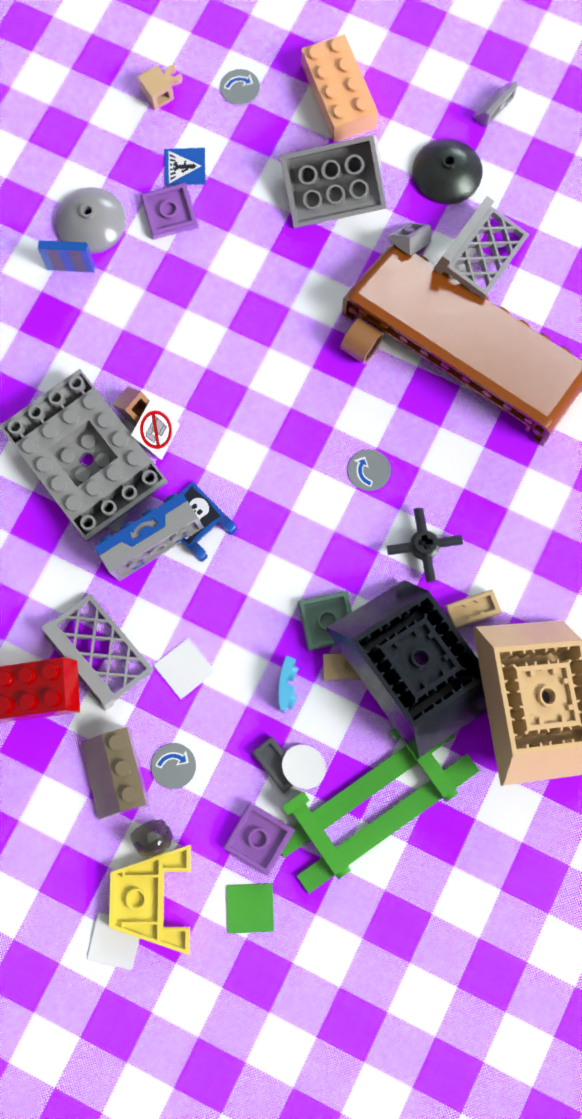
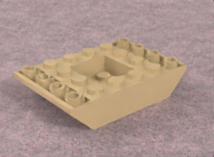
[473,620,582,786]

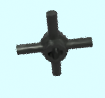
[386,507,463,583]

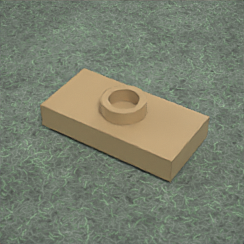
[444,589,502,629]
[323,654,361,681]

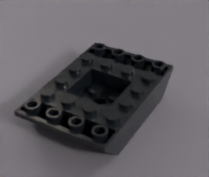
[326,580,487,759]

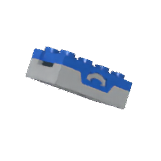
[94,493,204,581]

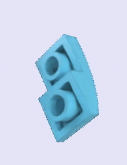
[278,655,299,714]

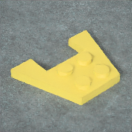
[109,845,191,955]

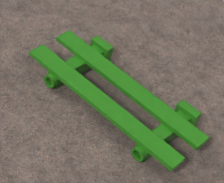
[282,727,480,893]

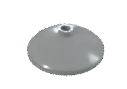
[55,187,126,254]

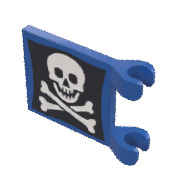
[181,482,238,562]

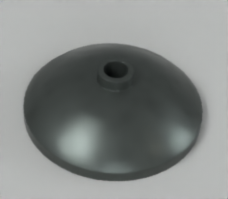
[412,139,483,205]

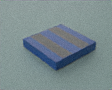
[38,240,95,273]

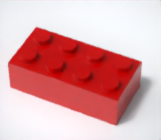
[0,657,80,723]

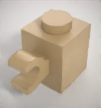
[138,64,183,110]

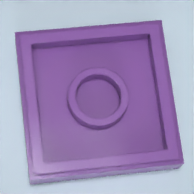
[140,182,199,240]
[223,802,296,876]

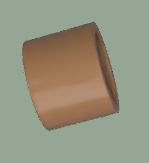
[340,318,384,364]

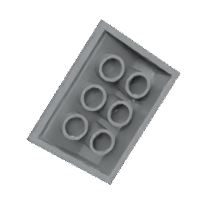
[280,134,387,228]

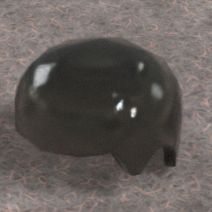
[130,819,173,857]

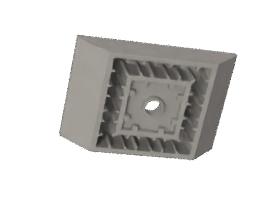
[0,369,168,542]

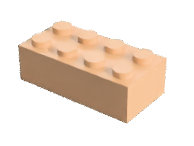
[301,34,378,142]

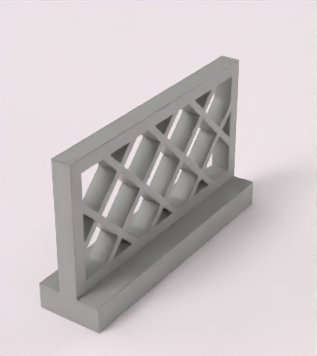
[433,196,530,300]
[41,593,154,711]

